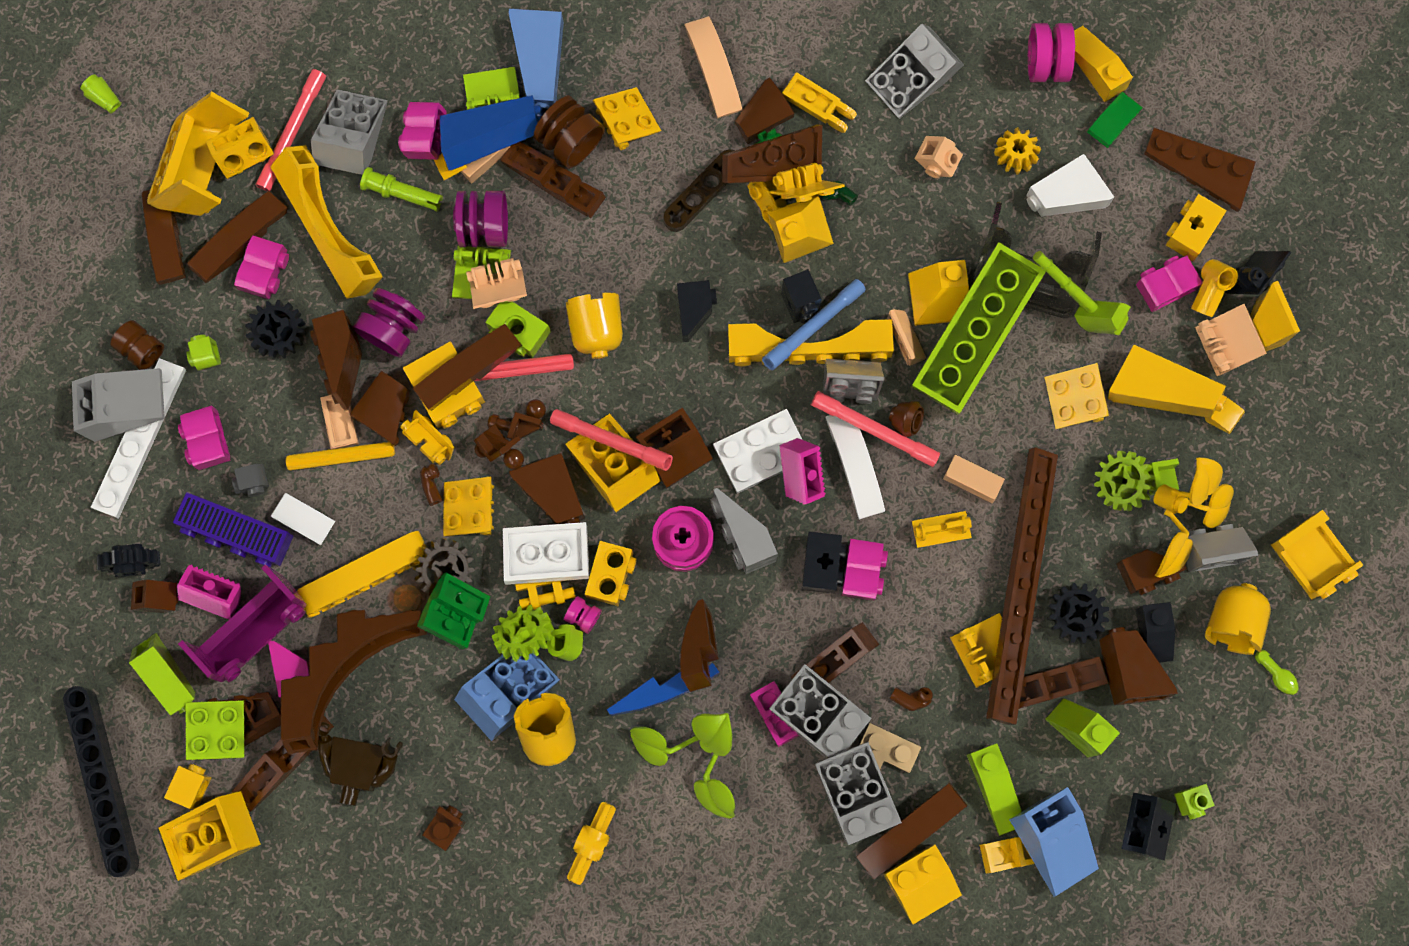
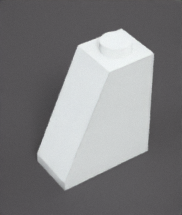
[1026,154,1114,217]

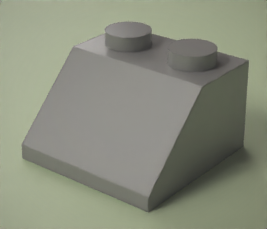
[1186,524,1258,572]

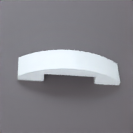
[825,415,885,520]

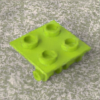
[463,67,520,110]
[452,246,511,299]
[185,701,244,760]

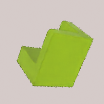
[1148,458,1179,496]

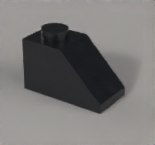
[677,280,717,342]
[1135,602,1175,663]

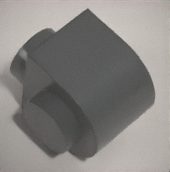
[232,464,269,497]

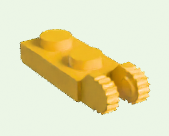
[782,73,857,133]

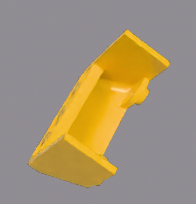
[147,91,249,216]

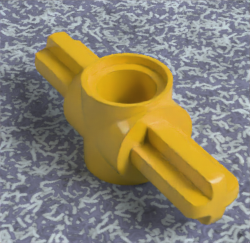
[567,802,616,885]

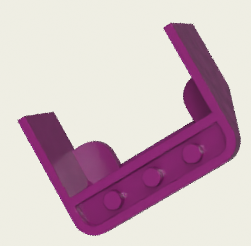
[178,564,306,682]

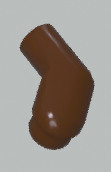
[420,464,443,506]
[889,687,933,711]

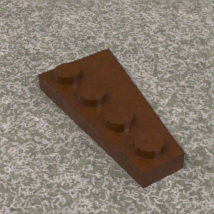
[722,124,823,183]
[1144,128,1256,212]

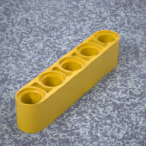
[297,531,427,618]

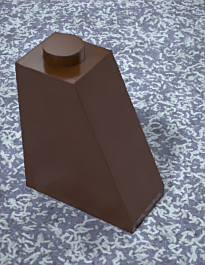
[509,453,585,524]
[1099,627,1178,705]

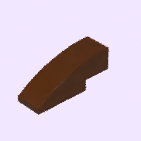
[680,599,719,692]

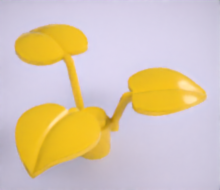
[1153,457,1234,577]

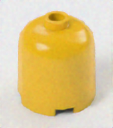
[566,293,623,359]
[1204,583,1271,655]
[514,693,576,766]

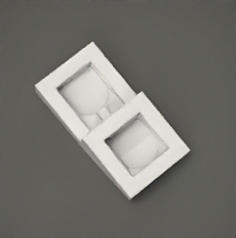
[270,493,335,545]

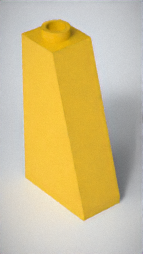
[1108,345,1227,418]

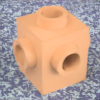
[915,136,963,178]

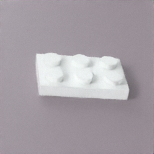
[713,409,802,494]
[503,522,589,585]

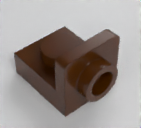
[423,804,466,851]

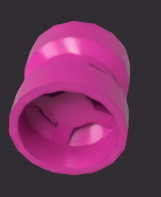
[563,596,602,634]

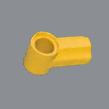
[1191,259,1238,317]

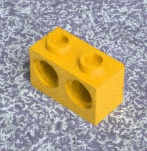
[206,117,274,179]
[585,541,637,606]

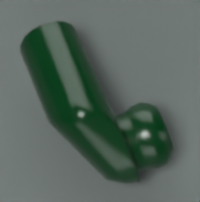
[818,181,858,206]

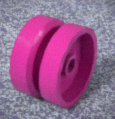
[1027,23,1075,82]
[652,506,714,572]

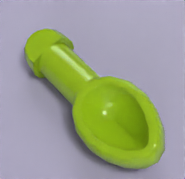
[1255,650,1299,695]

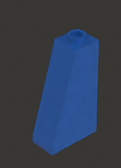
[440,95,543,170]

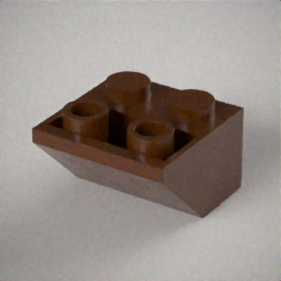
[636,407,713,489]

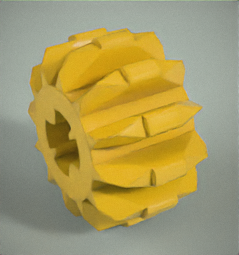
[994,127,1041,175]

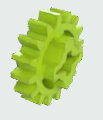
[1094,451,1156,511]
[492,605,554,662]

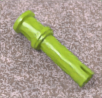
[360,167,443,212]

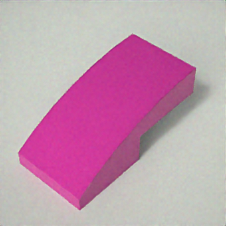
[750,681,799,747]

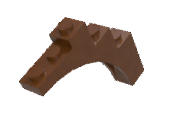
[281,609,427,754]

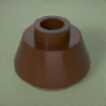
[889,401,924,438]

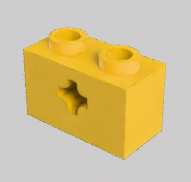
[1166,194,1227,262]

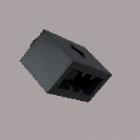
[781,269,821,324]
[802,532,846,594]
[1122,792,1176,861]

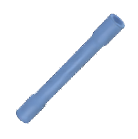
[762,279,865,370]

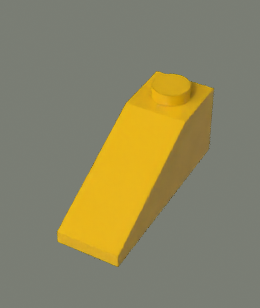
[1074,26,1133,102]

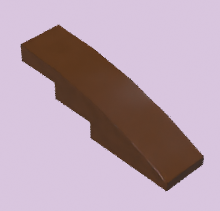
[500,142,606,218]
[142,190,186,285]
[187,191,287,283]
[412,324,522,411]
[988,656,1109,709]
[232,716,334,812]
[856,782,967,879]

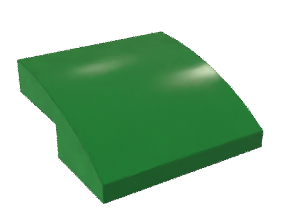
[417,573,491,649]

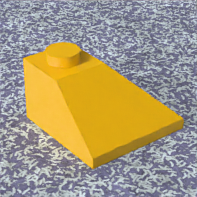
[767,194,834,263]
[908,260,969,326]
[1250,281,1300,351]

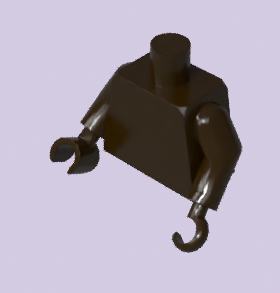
[318,722,403,806]

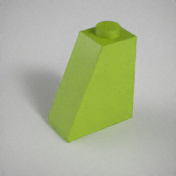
[129,633,195,716]
[1045,698,1120,758]

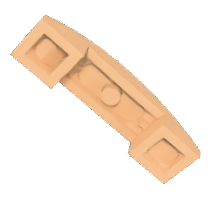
[684,16,743,118]

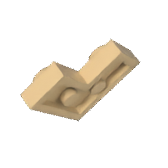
[859,723,921,773]

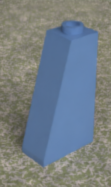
[509,9,564,113]

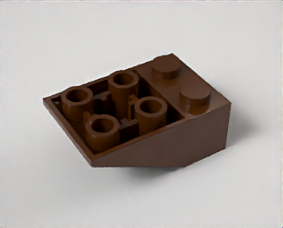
[310,310,362,411]

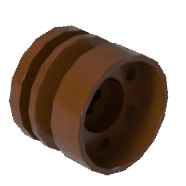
[533,95,605,169]

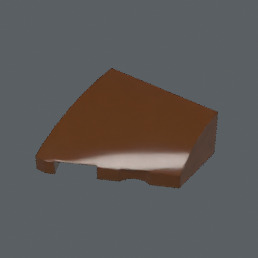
[735,77,794,145]
[349,371,410,446]
[208,692,281,747]

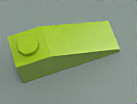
[967,743,1022,836]

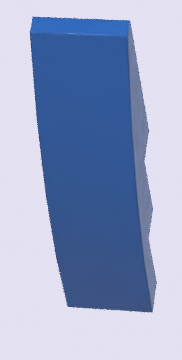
[607,663,719,716]

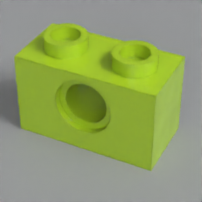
[485,301,551,358]

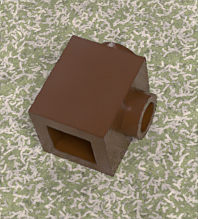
[131,580,178,613]

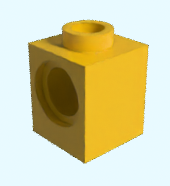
[164,763,211,809]

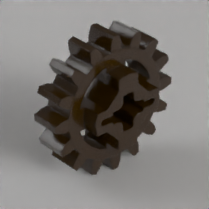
[412,538,475,596]

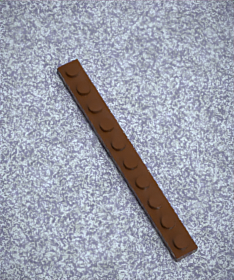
[986,447,1058,725]

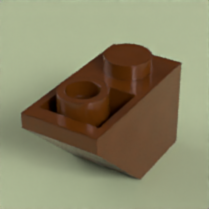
[1116,549,1187,596]

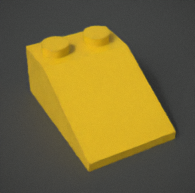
[565,413,661,512]
[159,791,261,881]

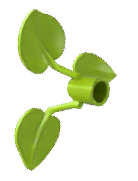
[630,713,735,818]

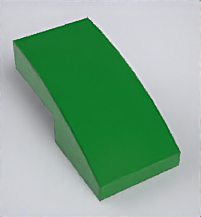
[1087,92,1143,148]

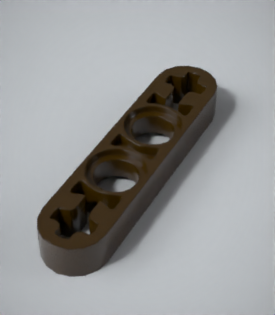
[663,149,735,232]

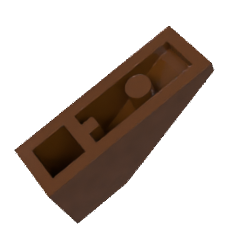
[791,622,880,683]

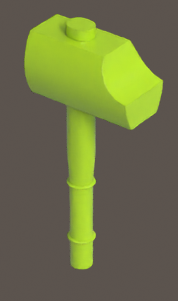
[1033,251,1131,335]

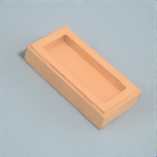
[320,395,359,449]

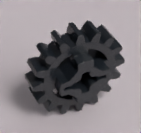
[245,300,306,360]
[97,544,161,578]
[1047,583,1110,644]

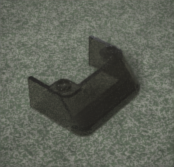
[972,202,1102,318]

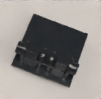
[1225,251,1291,295]

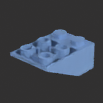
[454,653,560,741]
[1009,787,1099,897]

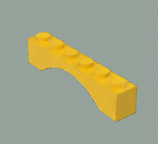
[270,145,383,298]
[728,319,894,366]

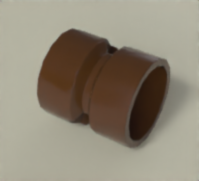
[110,320,164,370]

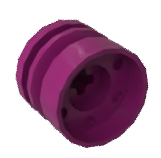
[453,191,508,247]
[352,288,425,358]

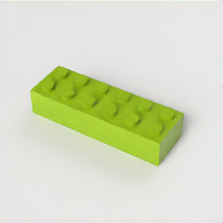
[911,242,1046,415]

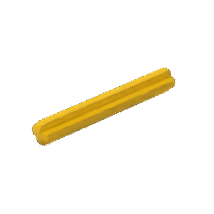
[286,442,395,470]

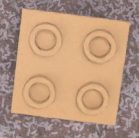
[466,258,527,309]
[1195,304,1267,376]

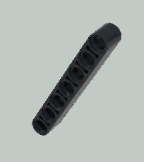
[63,686,139,877]

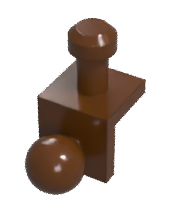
[487,399,546,441]
[474,424,524,469]

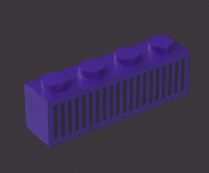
[173,492,294,567]

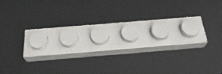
[91,358,186,519]

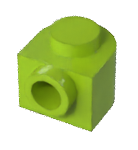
[187,335,221,371]
[547,624,583,661]
[1174,784,1215,820]

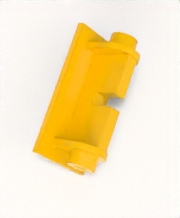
[747,181,787,231]
[400,410,454,465]
[912,511,972,548]

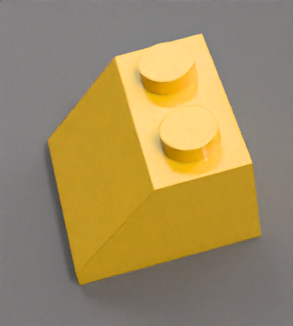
[883,844,962,925]

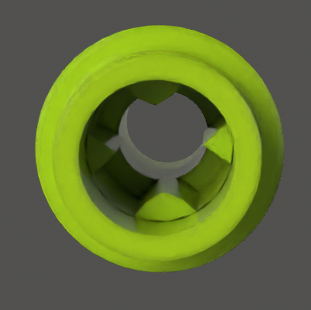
[80,74,121,114]

